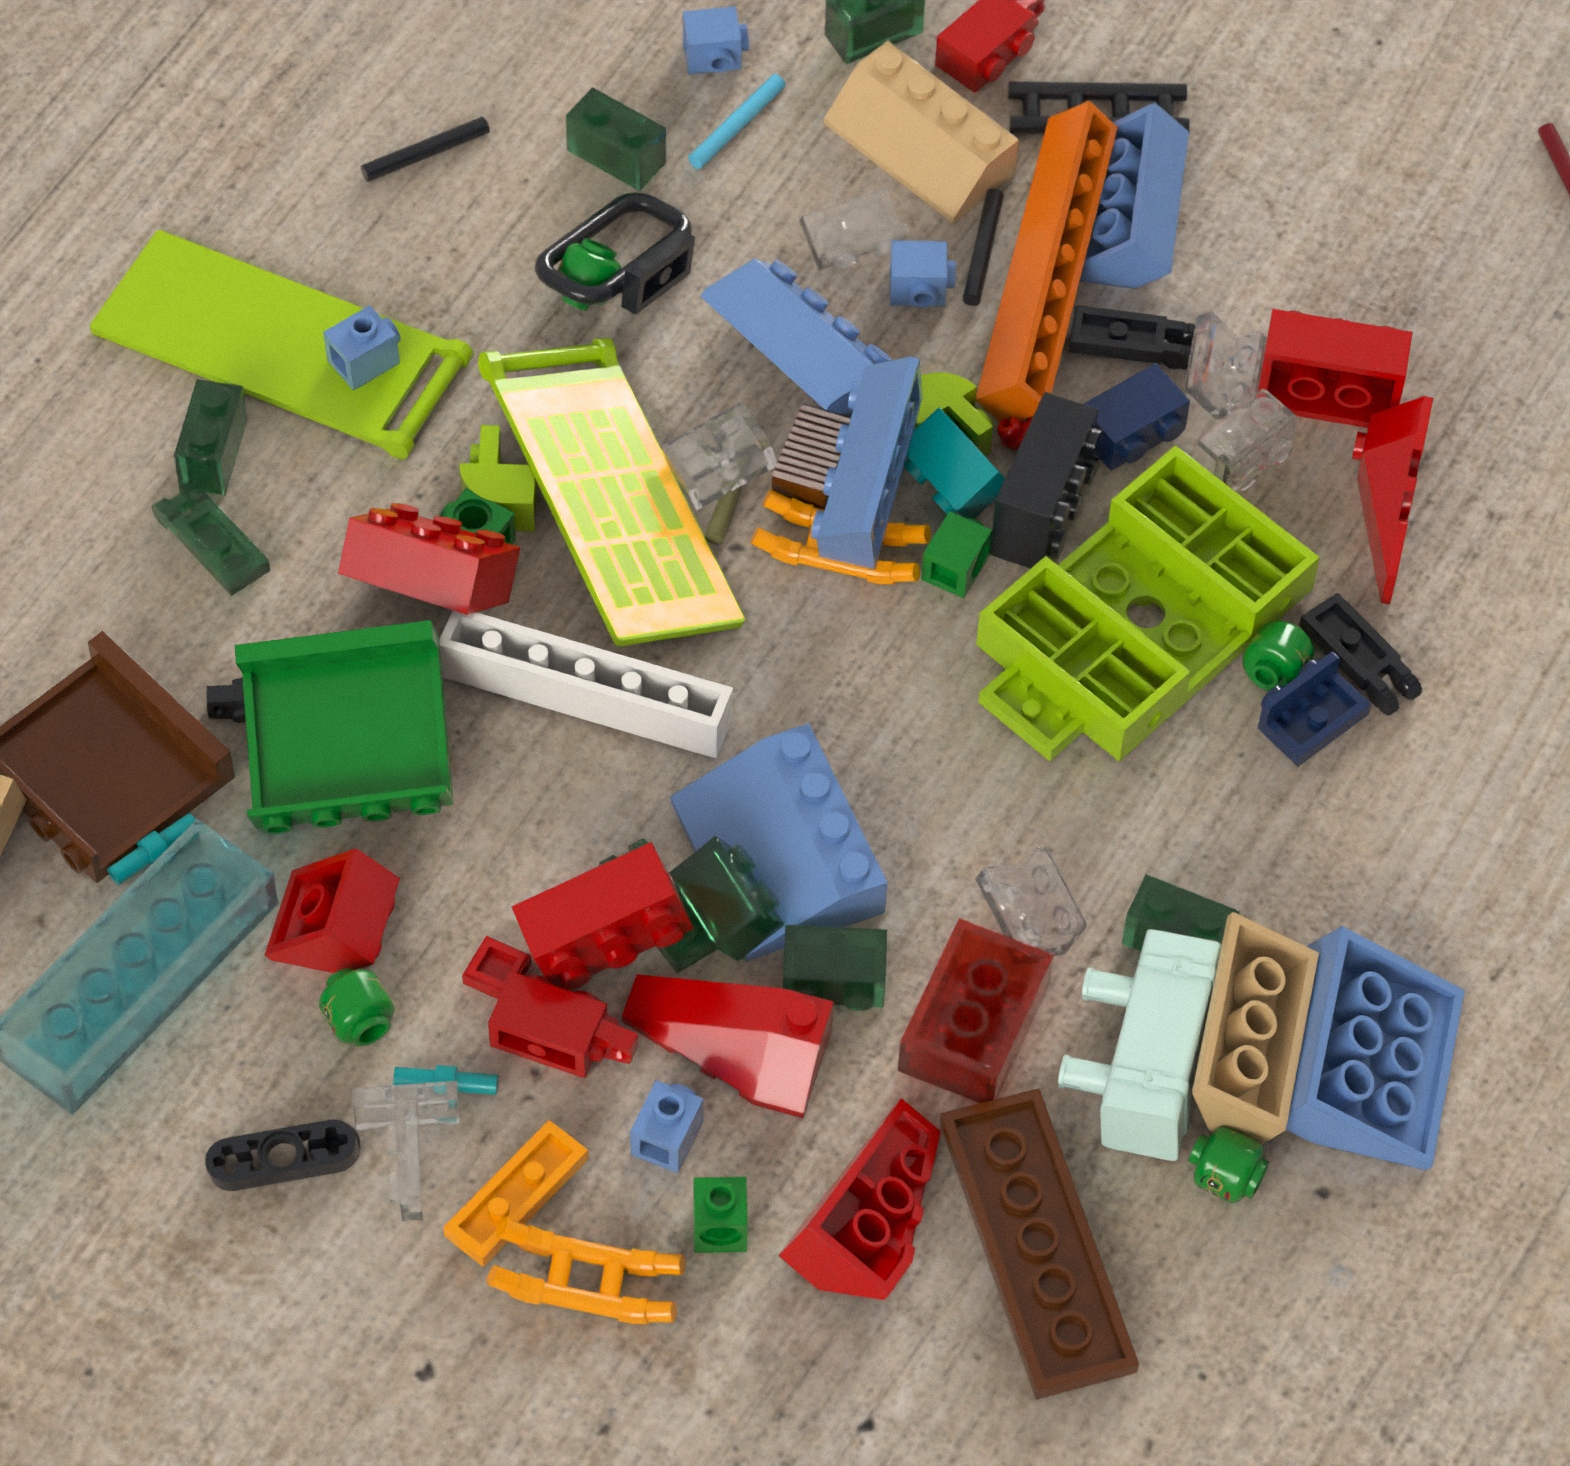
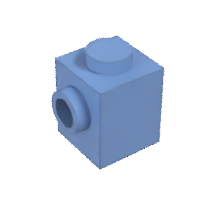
[683,6,749,75]
[890,240,956,308]
[323,305,401,390]
[630,1080,703,1173]

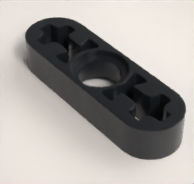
[205,1119,359,1191]

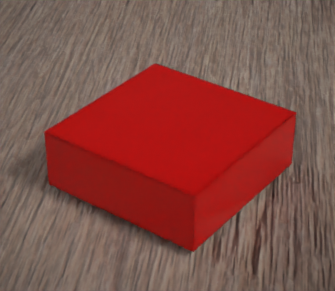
[462,935,532,999]

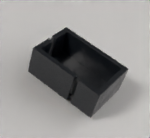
[990,392,1103,569]

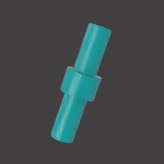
[107,813,200,885]
[393,1065,499,1097]

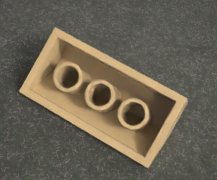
[824,41,1019,224]
[1192,912,1319,1144]

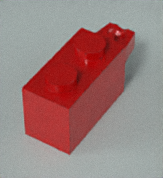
[935,0,1045,93]
[488,971,638,1079]

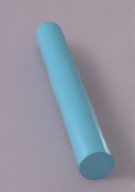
[688,74,785,169]

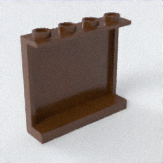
[0,631,235,883]

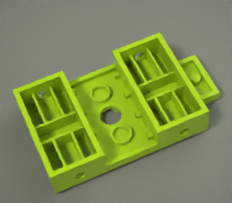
[976,445,1320,762]

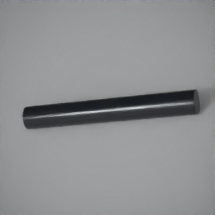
[360,116,490,182]
[962,188,1004,306]

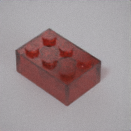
[898,918,1054,1103]

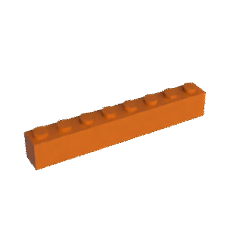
[975,100,1118,423]

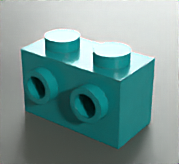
[904,407,1005,519]

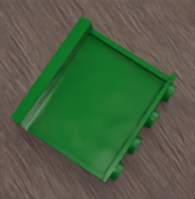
[235,620,454,834]

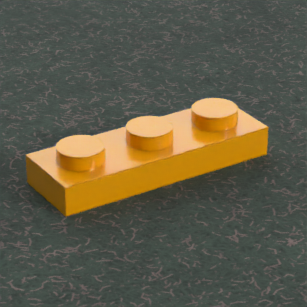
[443,1120,589,1267]

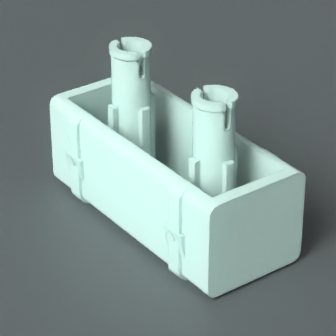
[1058,929,1222,1161]

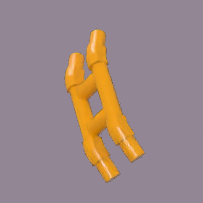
[750,489,931,585]
[487,1217,686,1324]

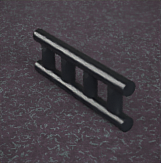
[1008,81,1190,134]

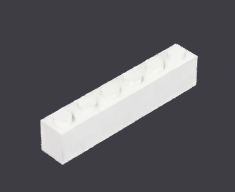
[439,611,733,759]

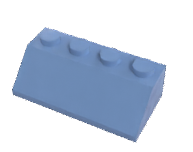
[1080,102,1189,289]
[700,258,892,417]
[811,357,923,569]

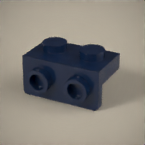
[1258,651,1371,767]

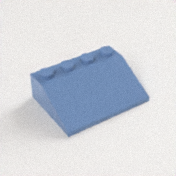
[671,723,887,962]
[1286,926,1465,1170]

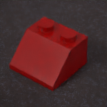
[264,848,400,973]

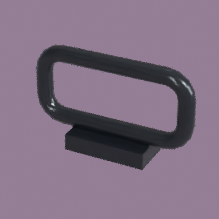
[535,192,695,315]

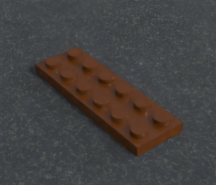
[939,1088,1139,1400]

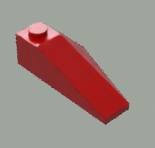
[1352,396,1434,605]
[621,974,833,1118]
[778,1098,941,1300]

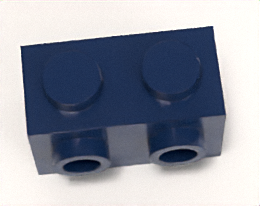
[1083,363,1190,471]

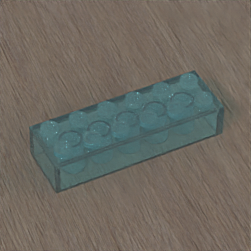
[0,819,279,1115]

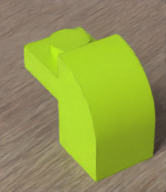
[914,372,993,456]
[459,425,537,531]

